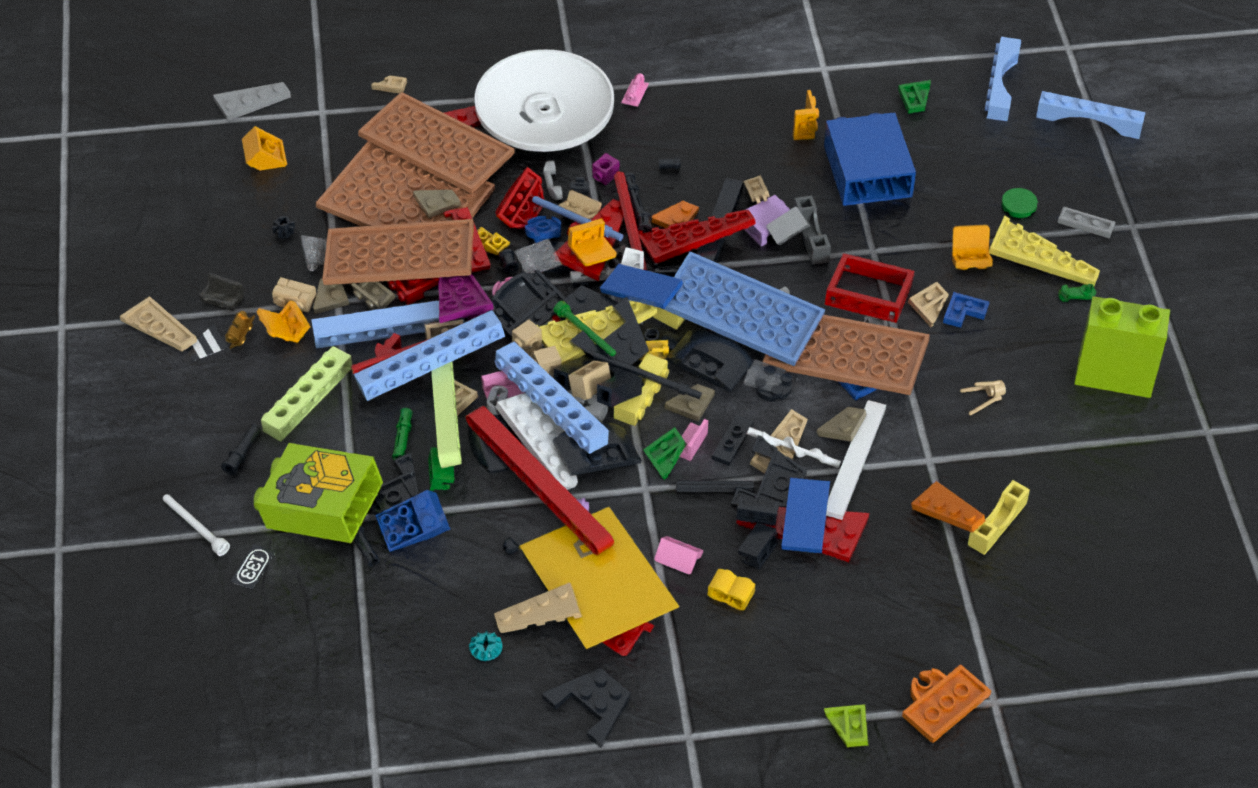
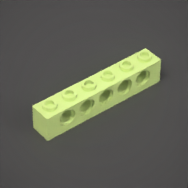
[261,346,352,441]

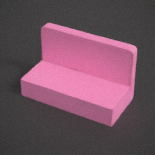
[482,371,525,399]
[680,419,708,461]
[654,536,703,574]

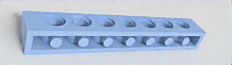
[354,310,505,401]
[495,342,609,454]

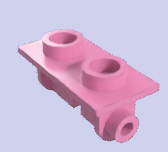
[622,73,649,107]

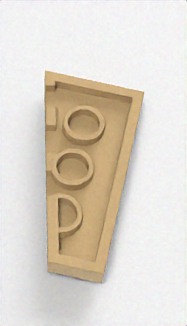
[120,296,197,351]
[750,409,808,473]
[494,583,582,633]

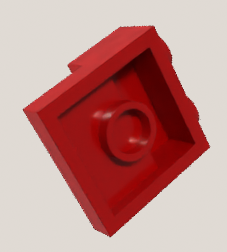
[387,278,439,305]

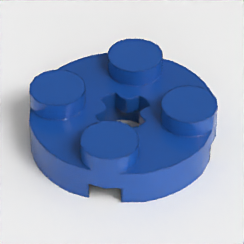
[525,216,561,243]

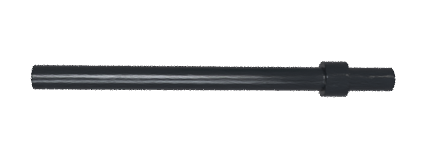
[593,351,702,400]

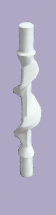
[747,427,841,468]

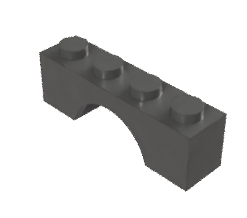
[794,195,831,265]

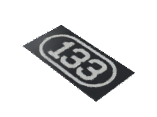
[230,544,276,590]

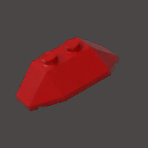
[495,167,544,229]

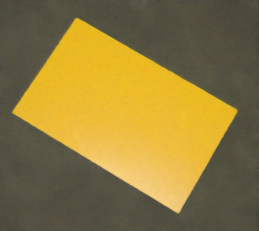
[520,507,679,649]

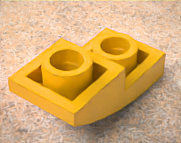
[477,227,510,255]

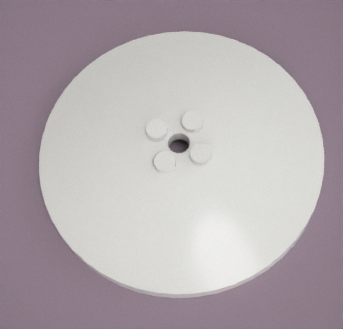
[475,50,614,152]

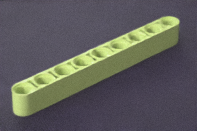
[431,362,462,468]

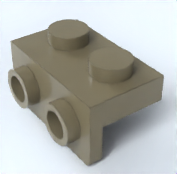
[351,281,396,310]

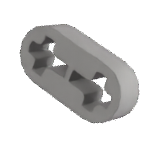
[486,386,508,415]

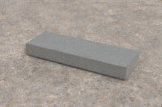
[1058,207,1115,238]

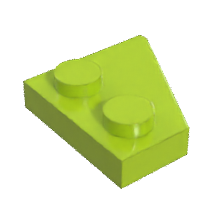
[824,704,868,747]

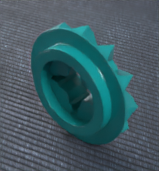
[469,630,502,661]

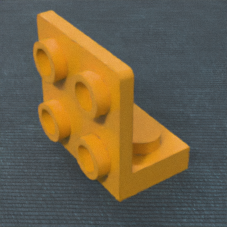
[793,90,819,140]

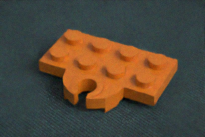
[902,664,991,743]

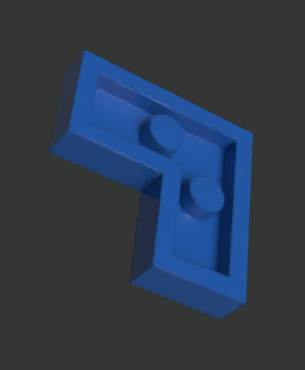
[943,292,990,328]

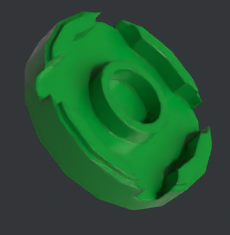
[1001,188,1038,218]

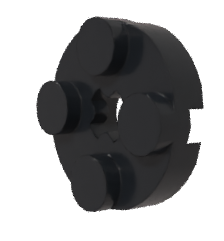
[754,366,792,402]

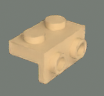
[558,190,602,220]

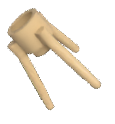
[960,380,1006,415]

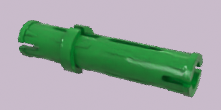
[392,408,413,460]

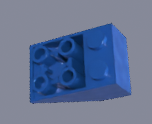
[376,490,450,552]

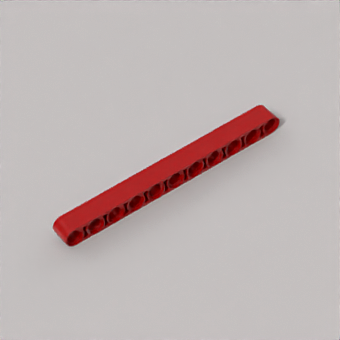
[466,406,614,555]

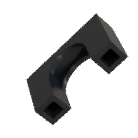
[554,356,642,407]

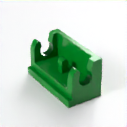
[428,447,454,491]

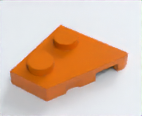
[651,201,699,228]

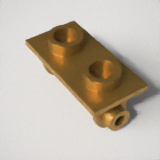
[225,311,255,349]

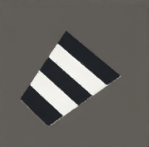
[186,324,228,361]

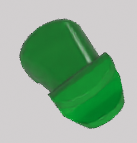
[1058,284,1096,302]

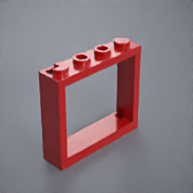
[824,253,915,323]

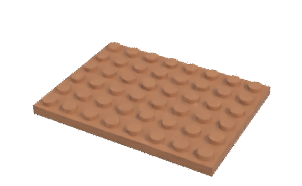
[316,141,495,227]

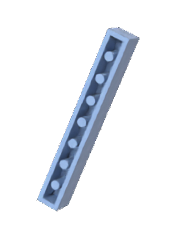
[311,301,464,348]

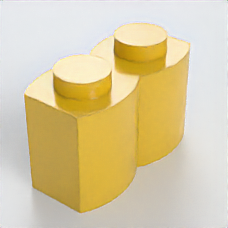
[707,569,755,610]

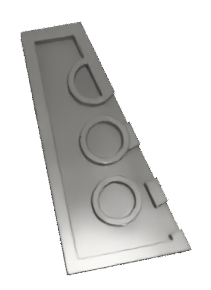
[213,82,291,121]

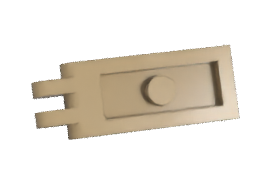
[744,176,770,204]

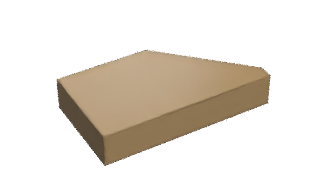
[371,76,407,94]

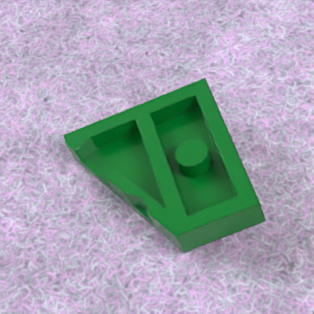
[643,427,687,480]

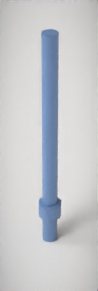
[532,196,623,241]

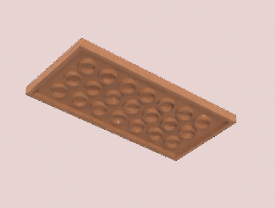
[358,92,514,194]
[322,219,474,285]
[763,315,930,395]

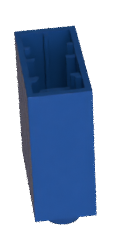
[824,113,916,206]

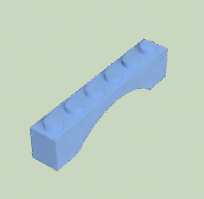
[985,37,1021,121]
[1036,91,1145,139]

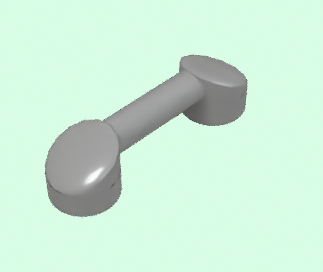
[543,160,563,200]

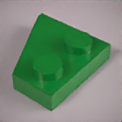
[898,80,931,113]

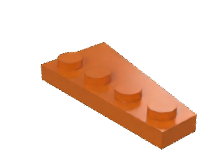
[911,481,986,533]

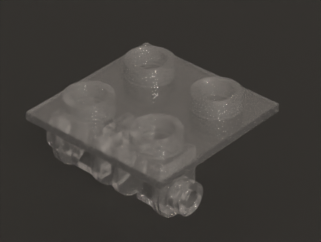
[300,235,327,271]
[515,239,562,273]

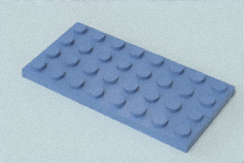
[661,252,825,366]

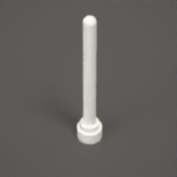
[163,494,230,556]

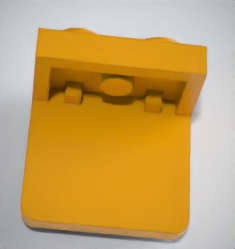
[568,218,617,266]
[952,225,993,270]
[256,300,311,343]

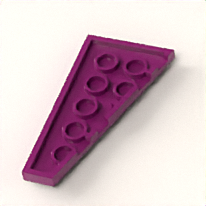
[439,273,493,323]

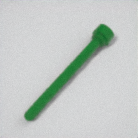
[554,301,616,356]

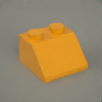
[242,126,287,170]

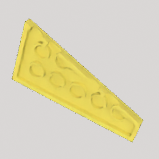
[989,216,1100,286]
[537,301,657,365]

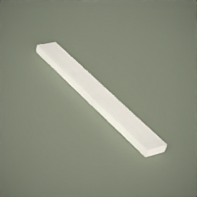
[826,400,886,520]

